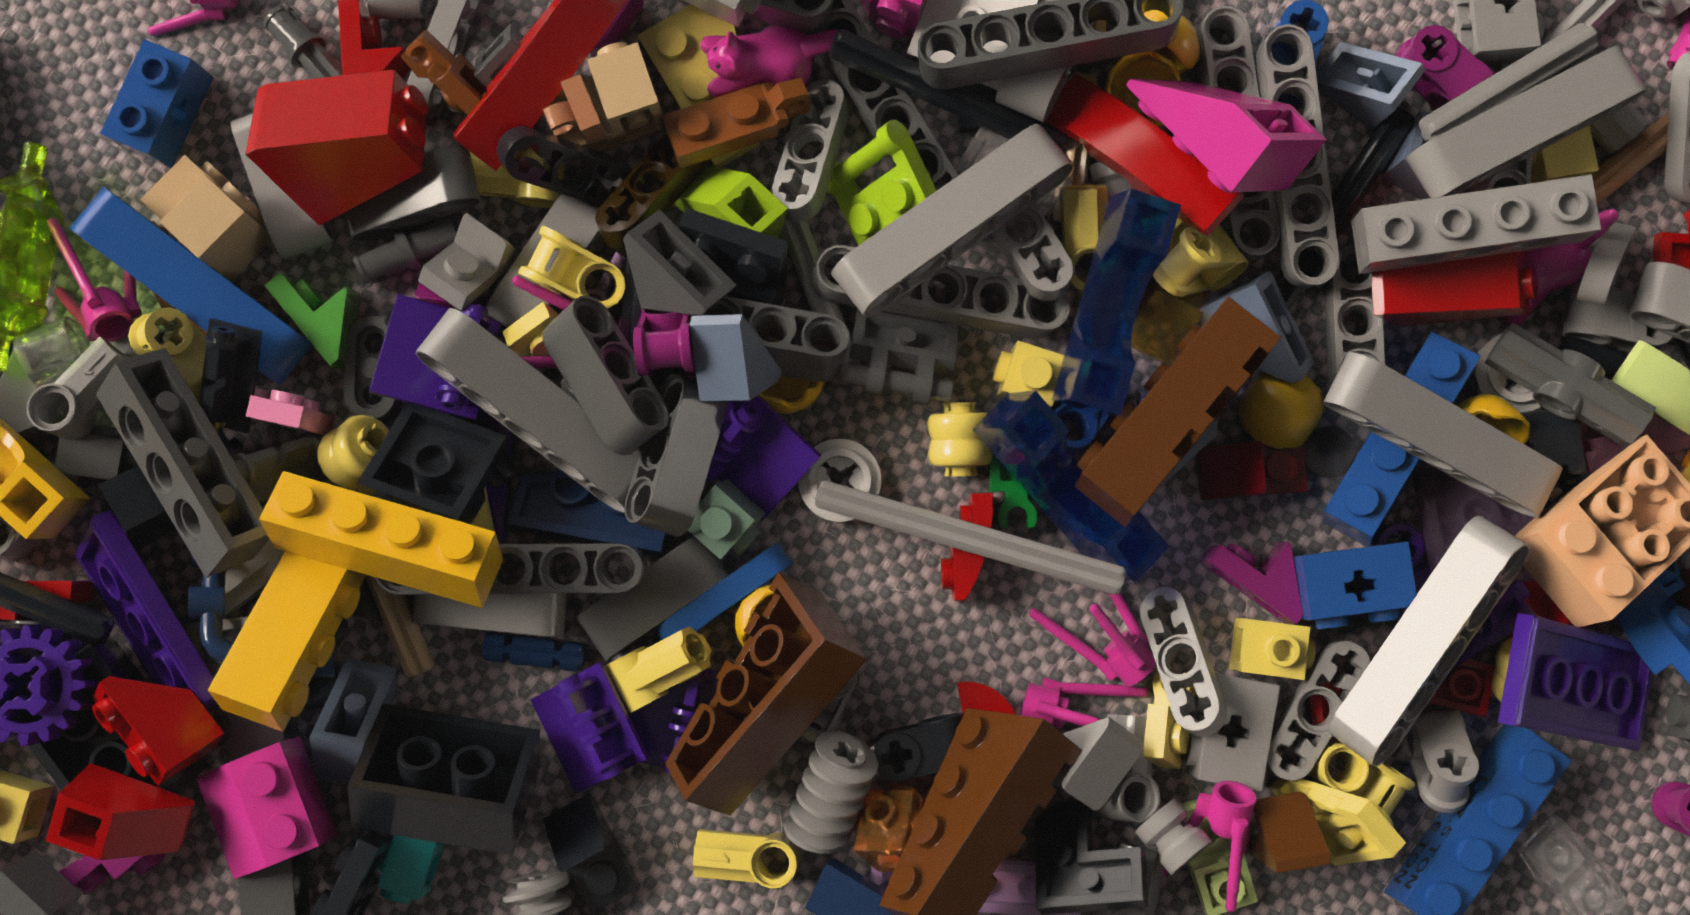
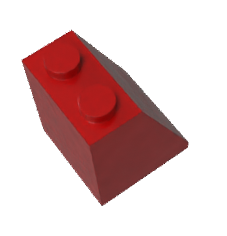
[245,70,428,226]
[1371,250,1538,327]

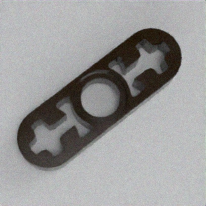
[595,134,709,249]

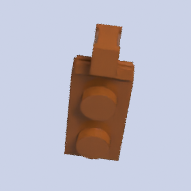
[401,29,535,157]
[661,78,810,168]

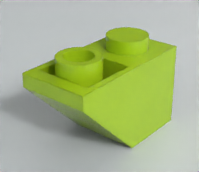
[674,165,788,238]

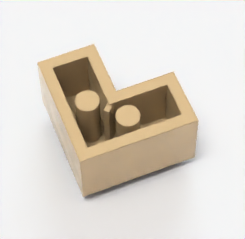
[551,42,665,163]
[140,155,272,281]

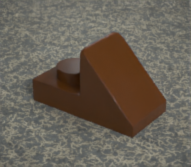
[1249,792,1332,873]

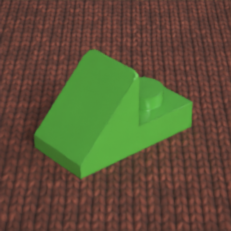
[264,272,361,372]

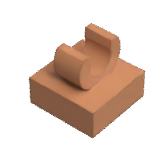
[543,74,607,145]

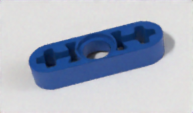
[653,542,793,640]

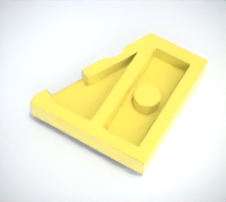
[1269,777,1406,866]

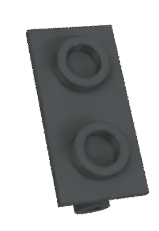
[232,433,327,503]

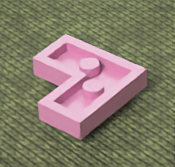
[246,388,335,436]

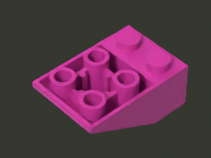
[1126,79,1327,193]

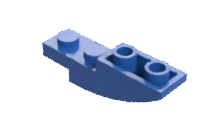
[1616,562,1690,685]

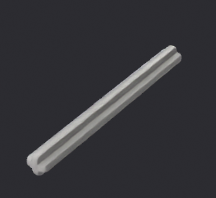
[815,481,1126,595]

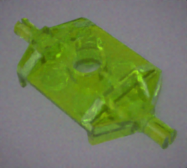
[0,142,65,373]

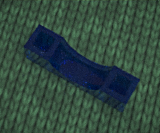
[1052,188,1181,416]
[973,390,1169,584]

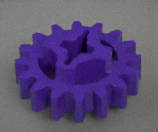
[0,625,96,746]

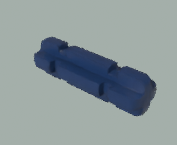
[482,632,586,672]

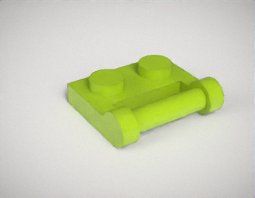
[827,120,937,246]

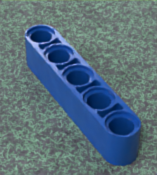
[69,186,313,385]

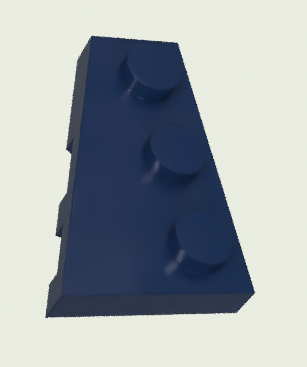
[506,470,668,558]

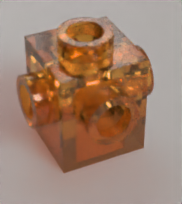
[854,785,925,872]

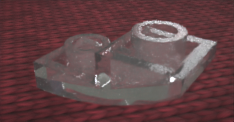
[1518,815,1628,915]

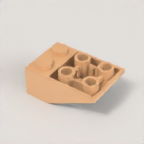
[1515,435,1690,627]

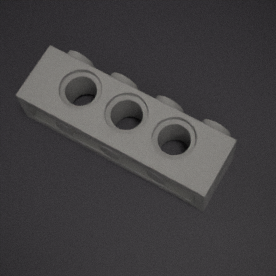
[1351,174,1601,274]

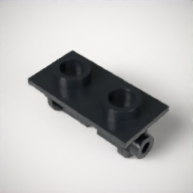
[199,318,262,436]

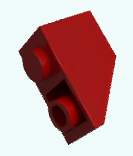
[92,676,224,786]
[46,763,196,860]

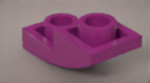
[59,853,167,895]

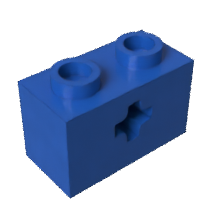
[100,39,214,168]
[1293,542,1417,629]

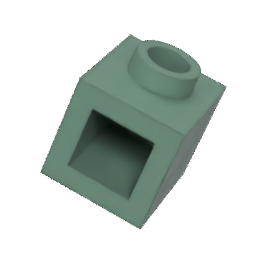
[688,479,766,560]

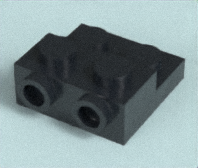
[679,208,788,306]
[357,403,508,524]

